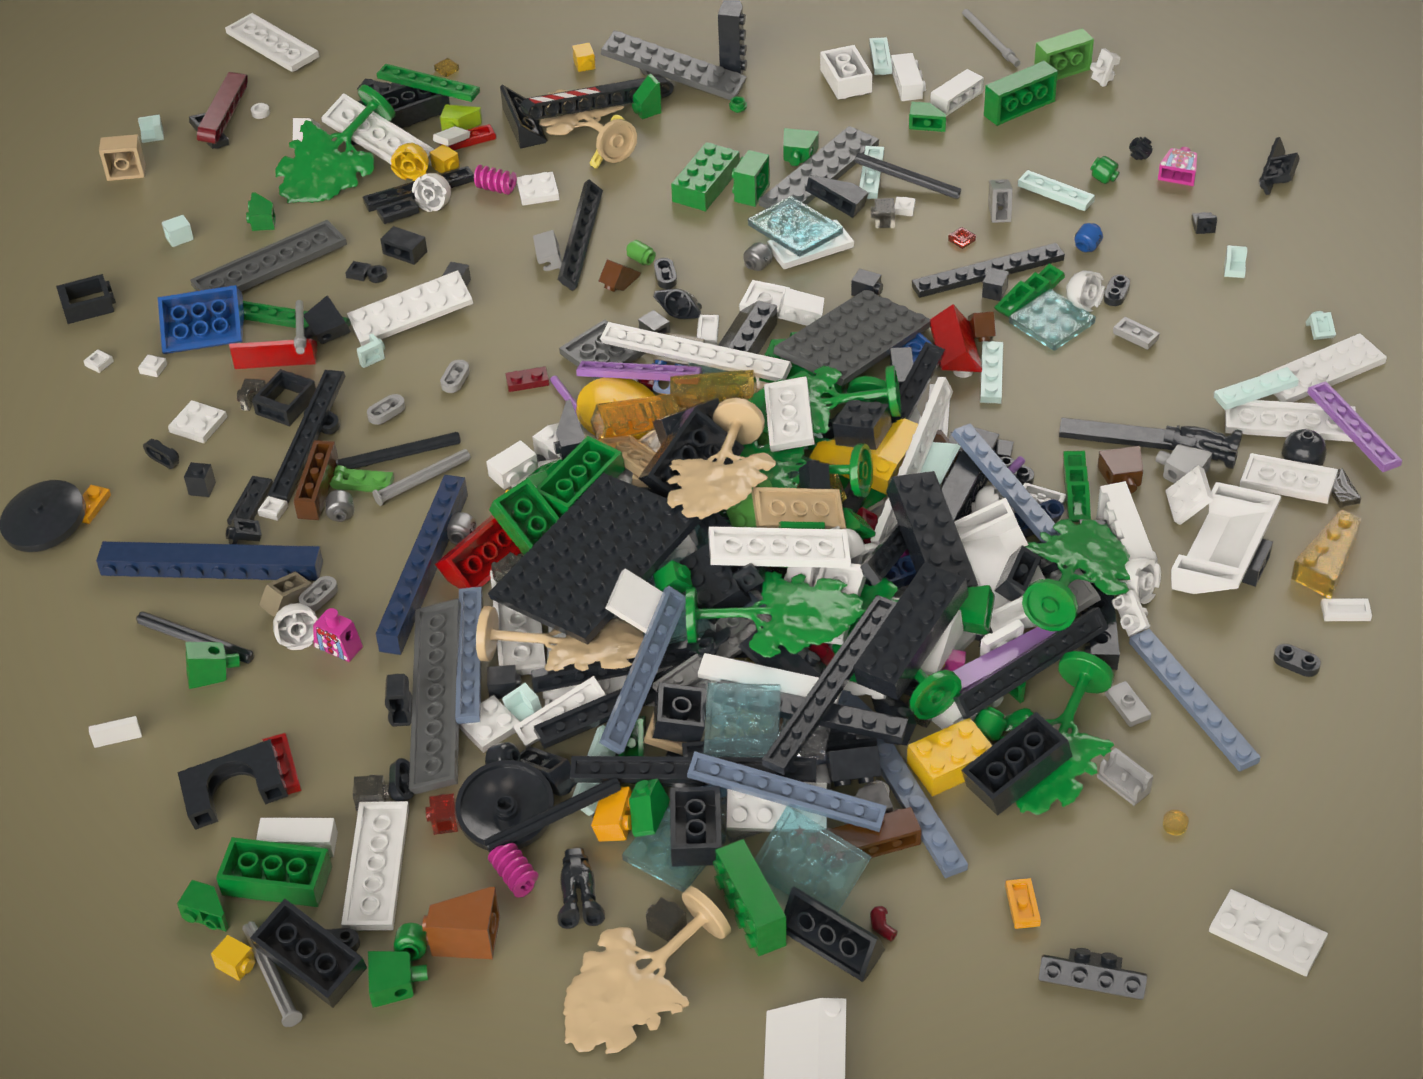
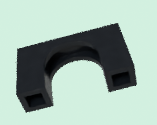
[177,739,288,830]

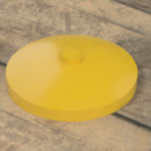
[576,377,660,440]

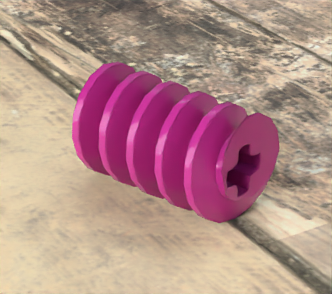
[474,164,517,195]
[488,843,539,898]

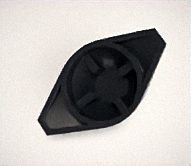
[653,289,702,319]

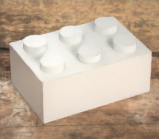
[820,45,872,99]

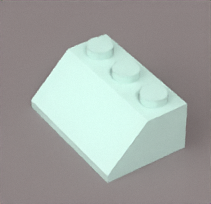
[920,442,961,484]

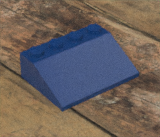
[158,285,244,354]

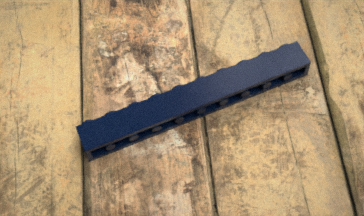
[376,474,468,655]
[96,541,323,581]

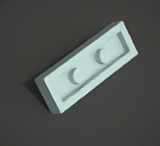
[869,37,892,75]

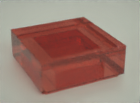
[948,227,976,249]

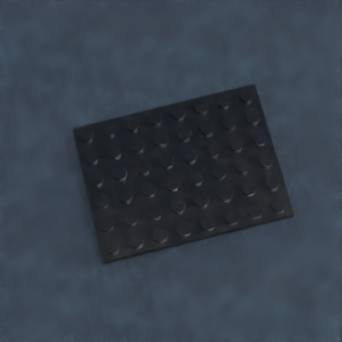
[488,473,704,645]

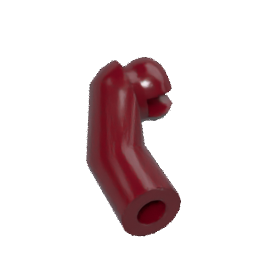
[870,906,898,942]

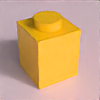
[572,43,596,72]
[429,145,460,173]
[211,935,256,981]

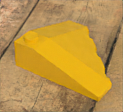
[808,418,918,495]

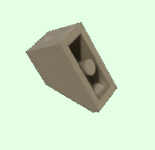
[259,571,312,617]

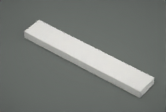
[698,653,841,704]

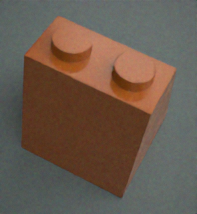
[422,887,500,960]

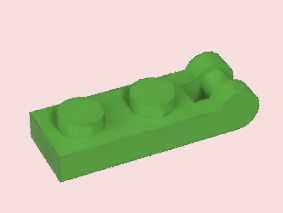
[330,465,394,492]

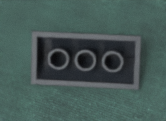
[500,84,548,149]
[784,886,885,982]

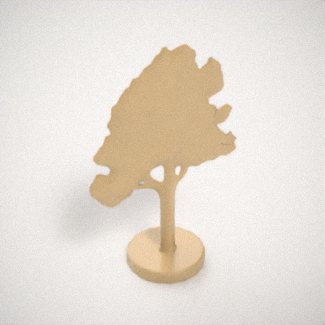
[539,89,637,163]
[667,398,776,519]
[476,606,645,671]
[563,886,731,1054]

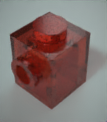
[425,793,458,835]

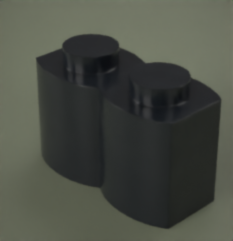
[385,674,412,727]

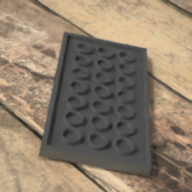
[773,290,930,386]

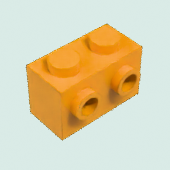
[591,787,632,842]

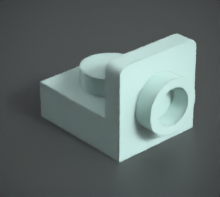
[1306,311,1336,340]
[357,333,385,368]

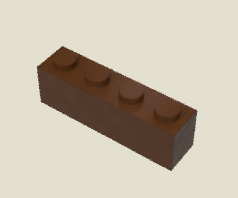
[293,440,338,520]
[817,807,921,871]

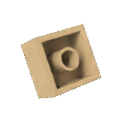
[99,134,146,181]

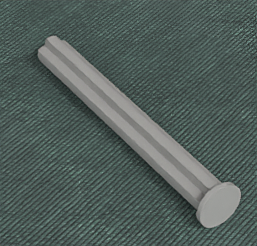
[372,449,471,506]
[242,921,302,1027]

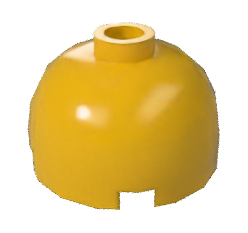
[391,143,429,181]

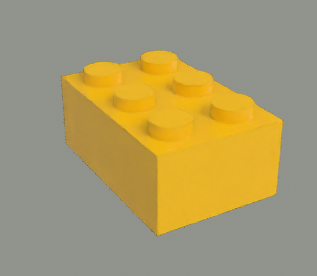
[907,718,992,797]

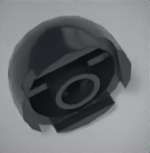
[1281,429,1326,466]

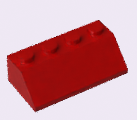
[435,515,521,589]

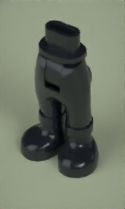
[1163,425,1243,469]
[557,848,605,929]

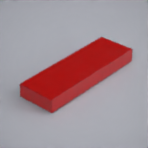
[439,124,496,150]
[262,733,302,795]

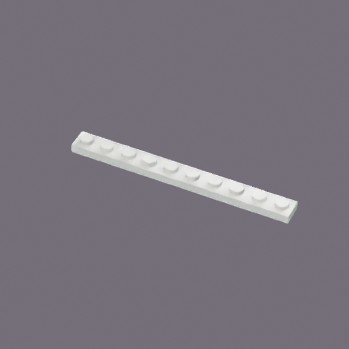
[600,322,792,381]
[870,377,953,545]

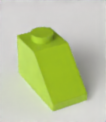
[440,104,482,131]

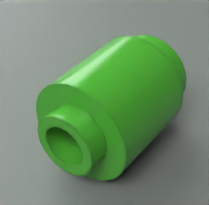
[626,239,656,265]

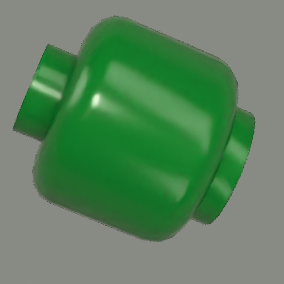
[1090,156,1120,184]
[973,706,1007,742]
[393,922,427,961]

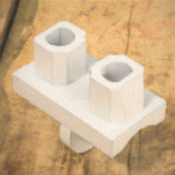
[1090,48,1121,87]
[1112,589,1150,637]

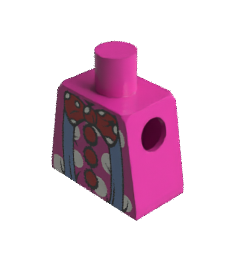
[1158,147,1197,186]
[313,608,363,662]

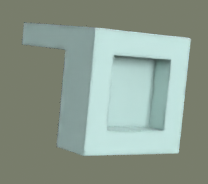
[138,114,164,143]
[162,215,193,247]
[1224,245,1247,278]
[502,683,542,722]

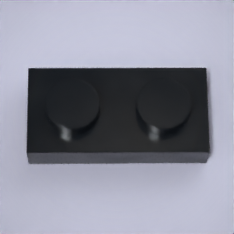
[376,197,419,224]

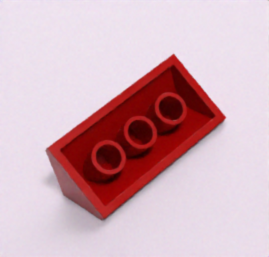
[930,304,982,372]
[229,339,318,369]

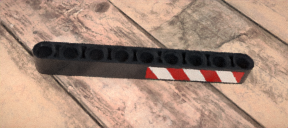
[520,75,674,120]

